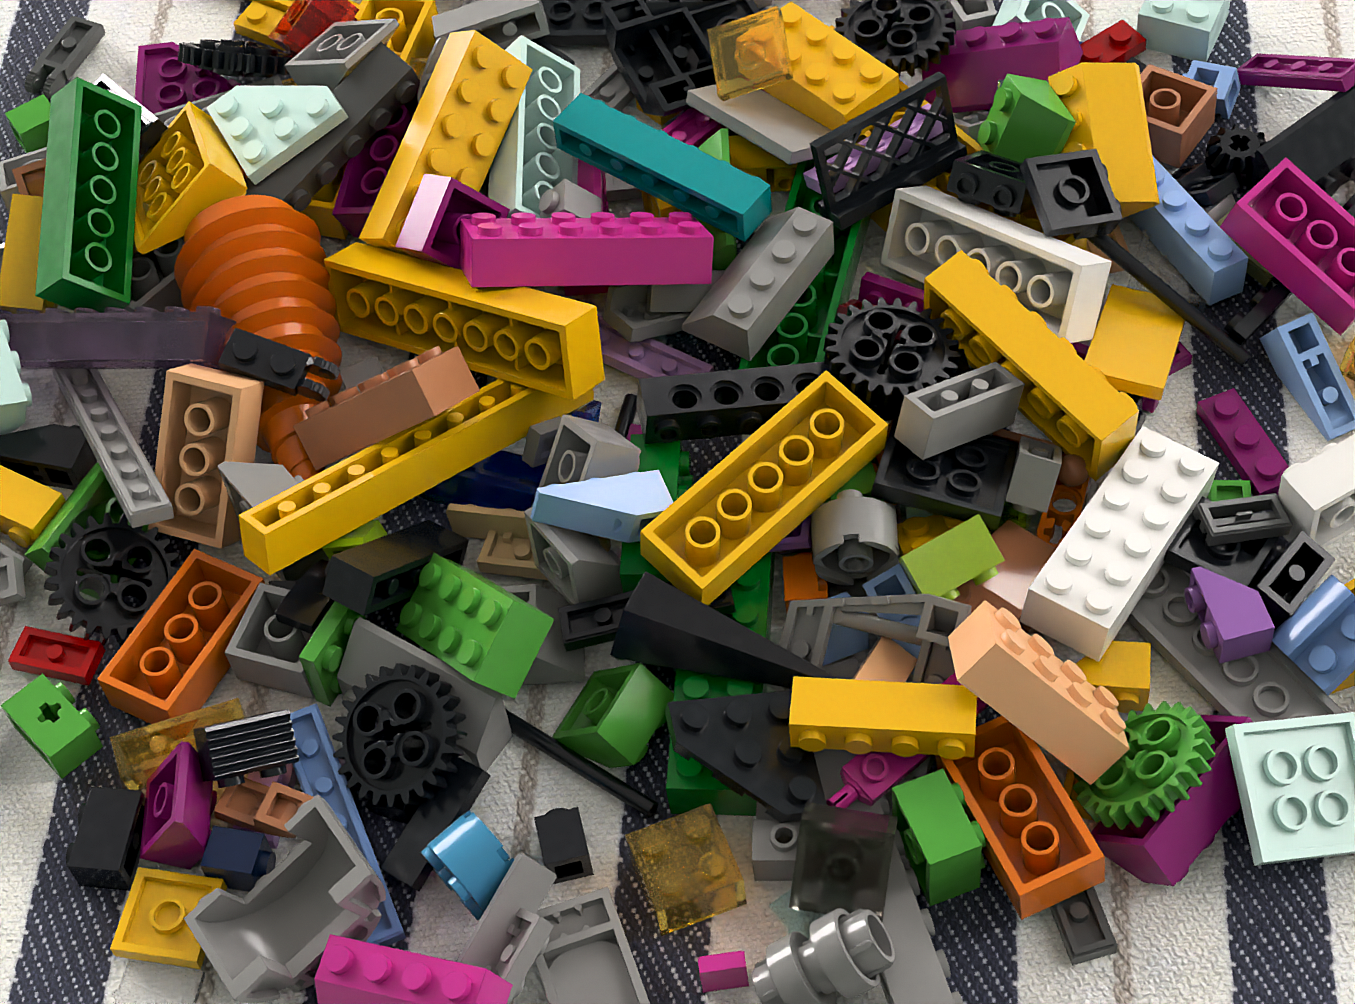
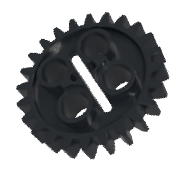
[834,0,956,78]
[178,39,296,78]
[823,297,961,409]
[44,513,179,646]
[332,663,467,809]

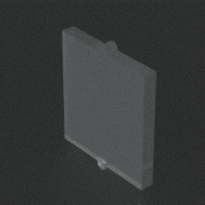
[112,959,206,1004]

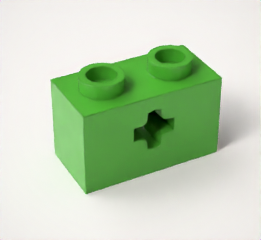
[1,673,103,779]

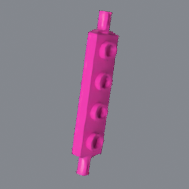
[826,672,989,815]

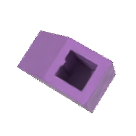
[1184,567,1275,664]

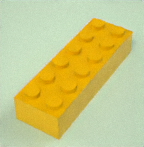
[359,30,533,258]
[924,250,1139,481]
[640,370,888,606]

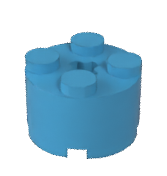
[421,810,514,920]

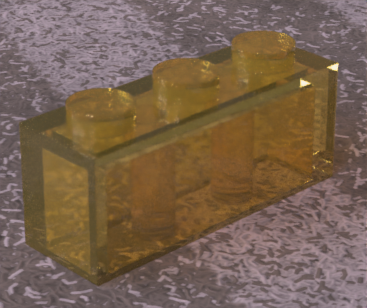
[110,697,247,790]

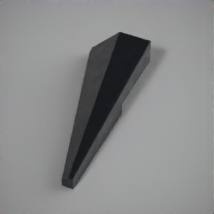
[610,571,838,690]

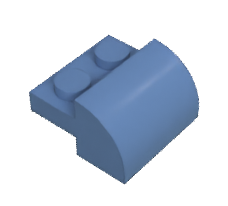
[1272,574,1355,696]

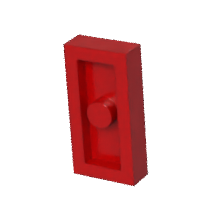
[1079,19,1147,64]
[8,626,106,686]

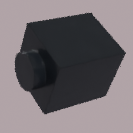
[534,807,594,884]

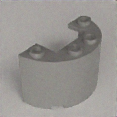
[184,794,386,1003]

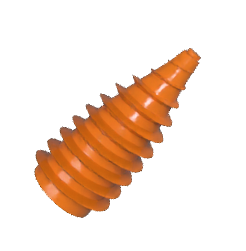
[174,195,342,480]

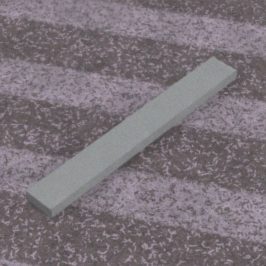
[51,355,174,528]

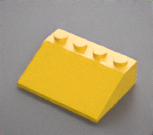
[134,101,248,255]

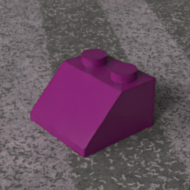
[139,741,217,870]

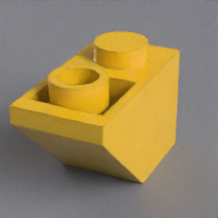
[729,135,798,192]
[1075,641,1151,713]

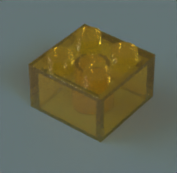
[625,803,747,936]

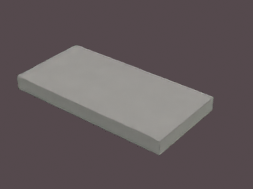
[686,79,842,165]

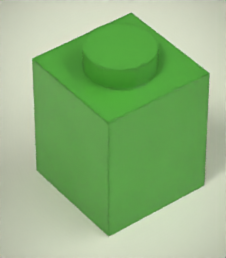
[5,94,51,153]

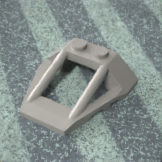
[769,594,972,777]

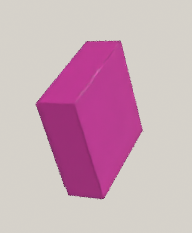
[697,950,749,993]

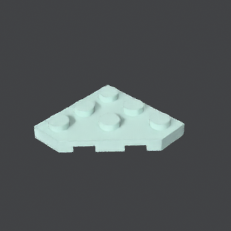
[207,86,349,185]

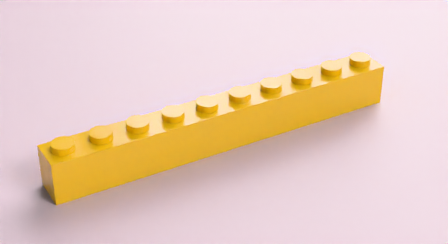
[238,379,594,575]

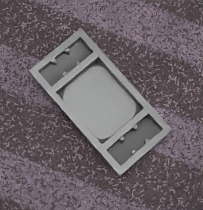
[535,886,650,1004]

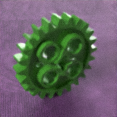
[1073,701,1215,830]

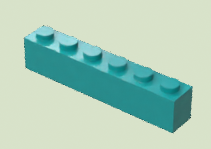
[553,93,772,242]

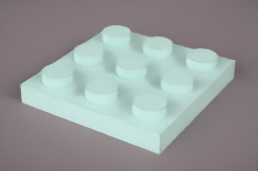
[1225,712,1355,866]

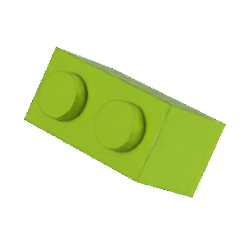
[898,514,1005,600]

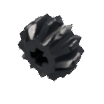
[1204,124,1267,189]

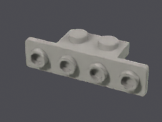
[456,853,556,1004]

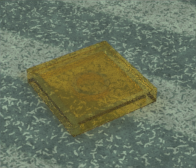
[707,6,793,101]

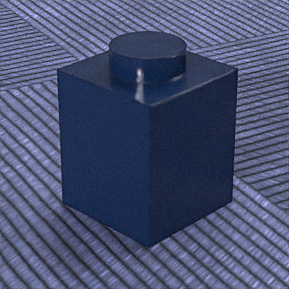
[200,826,276,892]

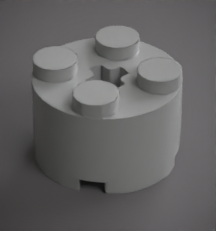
[810,489,899,585]

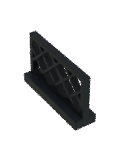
[810,72,968,230]

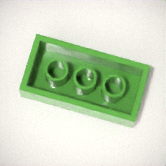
[396,553,554,699]

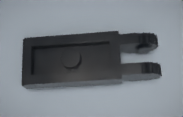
[218,327,340,402]

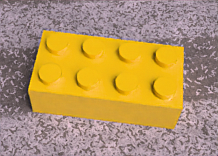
[737,1,899,138]

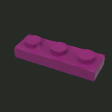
[1196,388,1289,496]

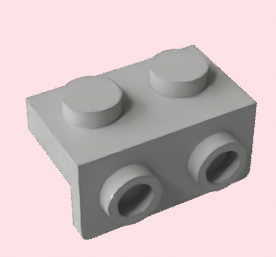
[603,285,692,343]

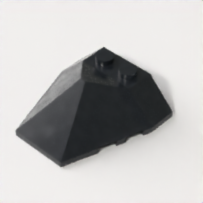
[600,0,766,117]

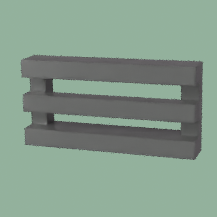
[1193,493,1292,546]

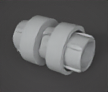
[752,908,895,1004]

